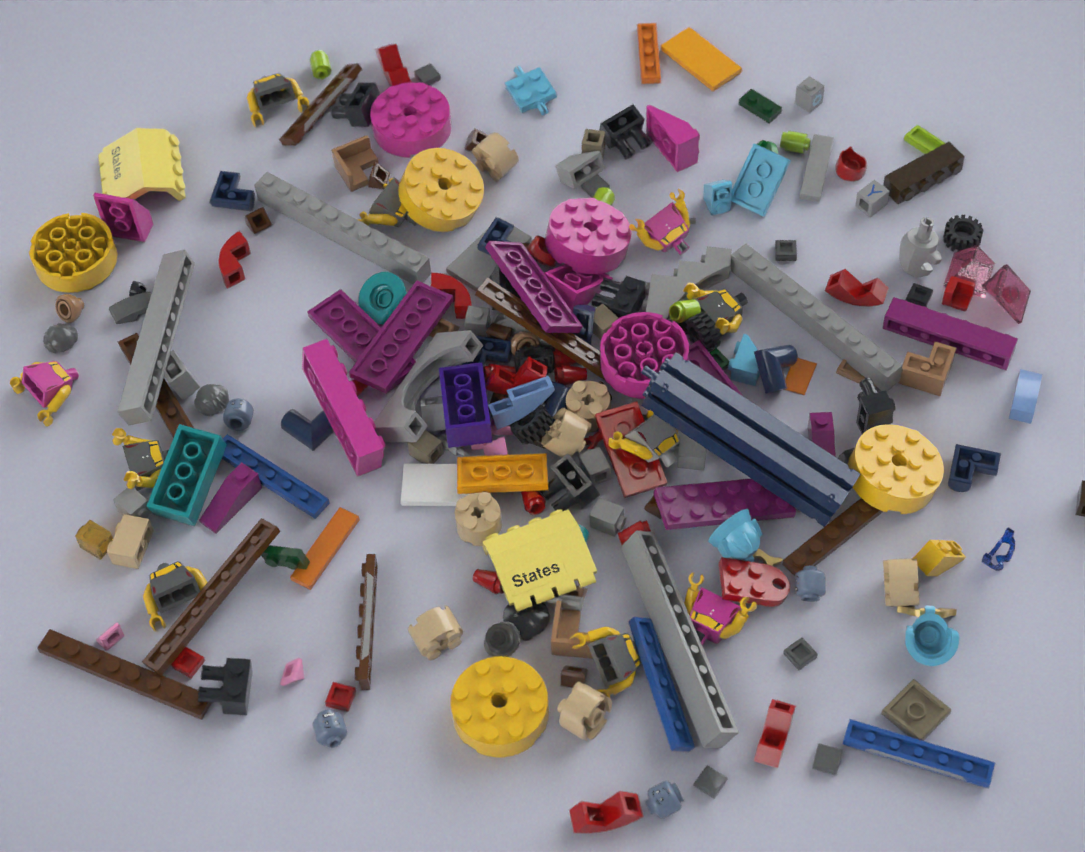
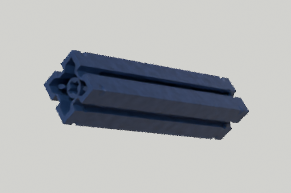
[641,352,860,527]

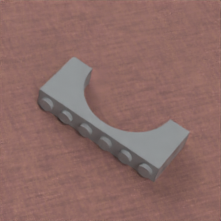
[374,330,483,443]

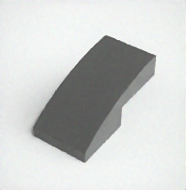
[109,292,151,324]

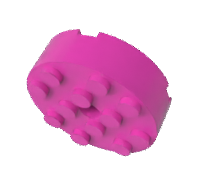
[370,83,451,158]
[545,198,632,274]
[600,312,689,399]

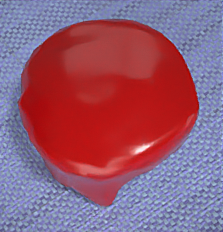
[835,146,867,181]
[527,235,556,267]

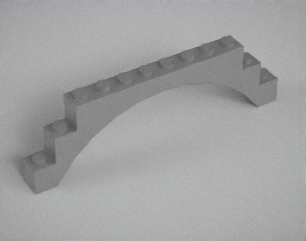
[627,247,732,471]

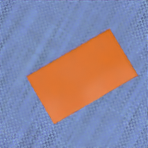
[785,358,817,395]

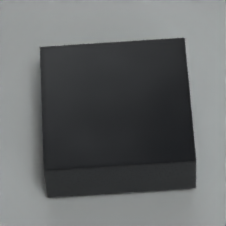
[906,283,933,307]

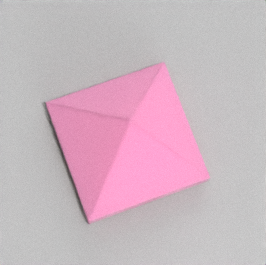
[280,658,304,686]

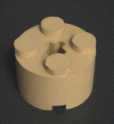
[472,132,519,181]
[566,381,611,432]
[541,408,592,457]
[455,492,502,546]
[883,558,919,607]
[408,606,463,660]
[557,682,612,741]

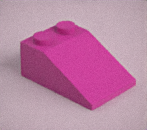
[646,105,700,172]
[93,193,153,242]
[544,264,613,312]

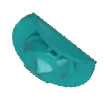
[358,272,407,324]

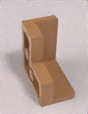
[331,135,378,192]
[898,342,956,396]
[551,601,593,659]

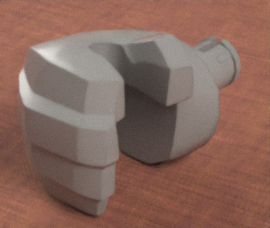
[899,217,942,277]

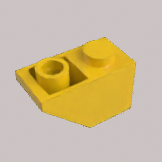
[912,540,966,576]

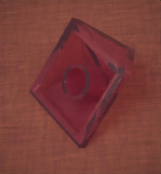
[943,245,995,298]
[981,264,1031,324]

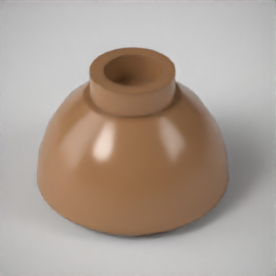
[55,294,84,323]
[511,331,540,357]

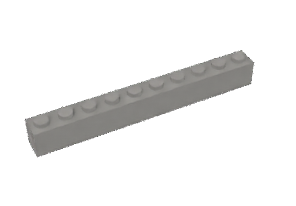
[254,172,431,285]
[730,244,903,392]
[117,249,195,425]
[621,531,739,748]

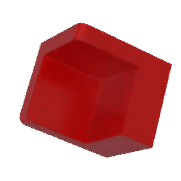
[942,276,976,312]

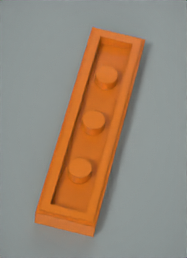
[637,23,661,84]
[290,507,360,590]

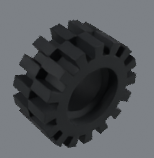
[943,214,983,254]
[685,312,721,352]
[514,345,554,376]
[510,405,553,444]

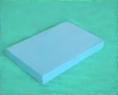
[731,143,791,217]

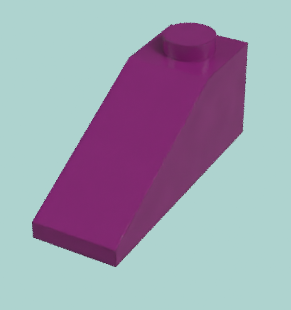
[808,412,836,457]
[199,462,262,534]

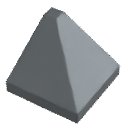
[693,765,728,798]

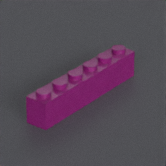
[882,297,1018,371]

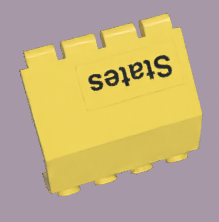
[98,128,186,201]
[482,509,597,612]

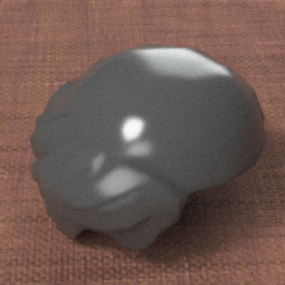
[43,323,78,353]
[194,384,229,416]
[484,621,521,657]

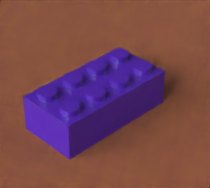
[439,362,493,448]

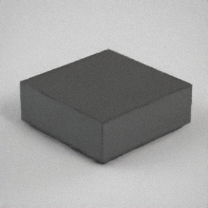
[414,63,441,85]
[581,174,610,198]
[775,240,797,261]
[783,637,818,670]
[812,743,842,775]

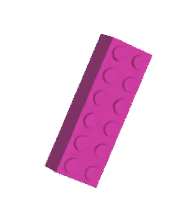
[302,339,385,477]

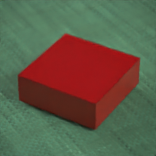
[171,647,205,679]
[325,682,356,712]

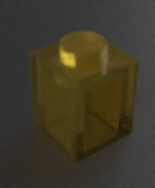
[75,520,113,560]

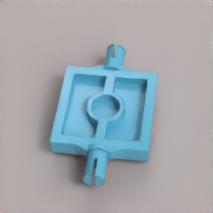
[505,66,557,116]

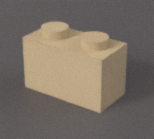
[107,514,154,569]

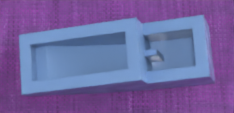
[1009,369,1042,424]
[488,376,555,430]

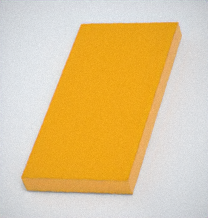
[661,27,742,91]
[457,453,548,494]

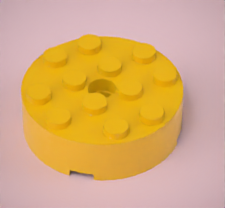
[398,148,484,232]
[29,213,117,293]
[848,424,944,514]
[451,656,549,757]

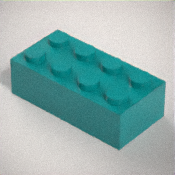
[147,424,227,526]

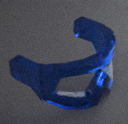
[981,527,1016,571]

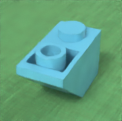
[703,180,732,216]
[728,334,760,386]

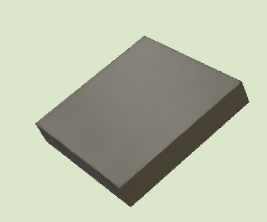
[881,679,952,741]

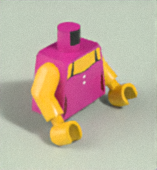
[629,189,690,255]
[10,361,79,426]
[684,572,757,646]

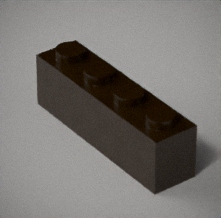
[883,142,965,205]

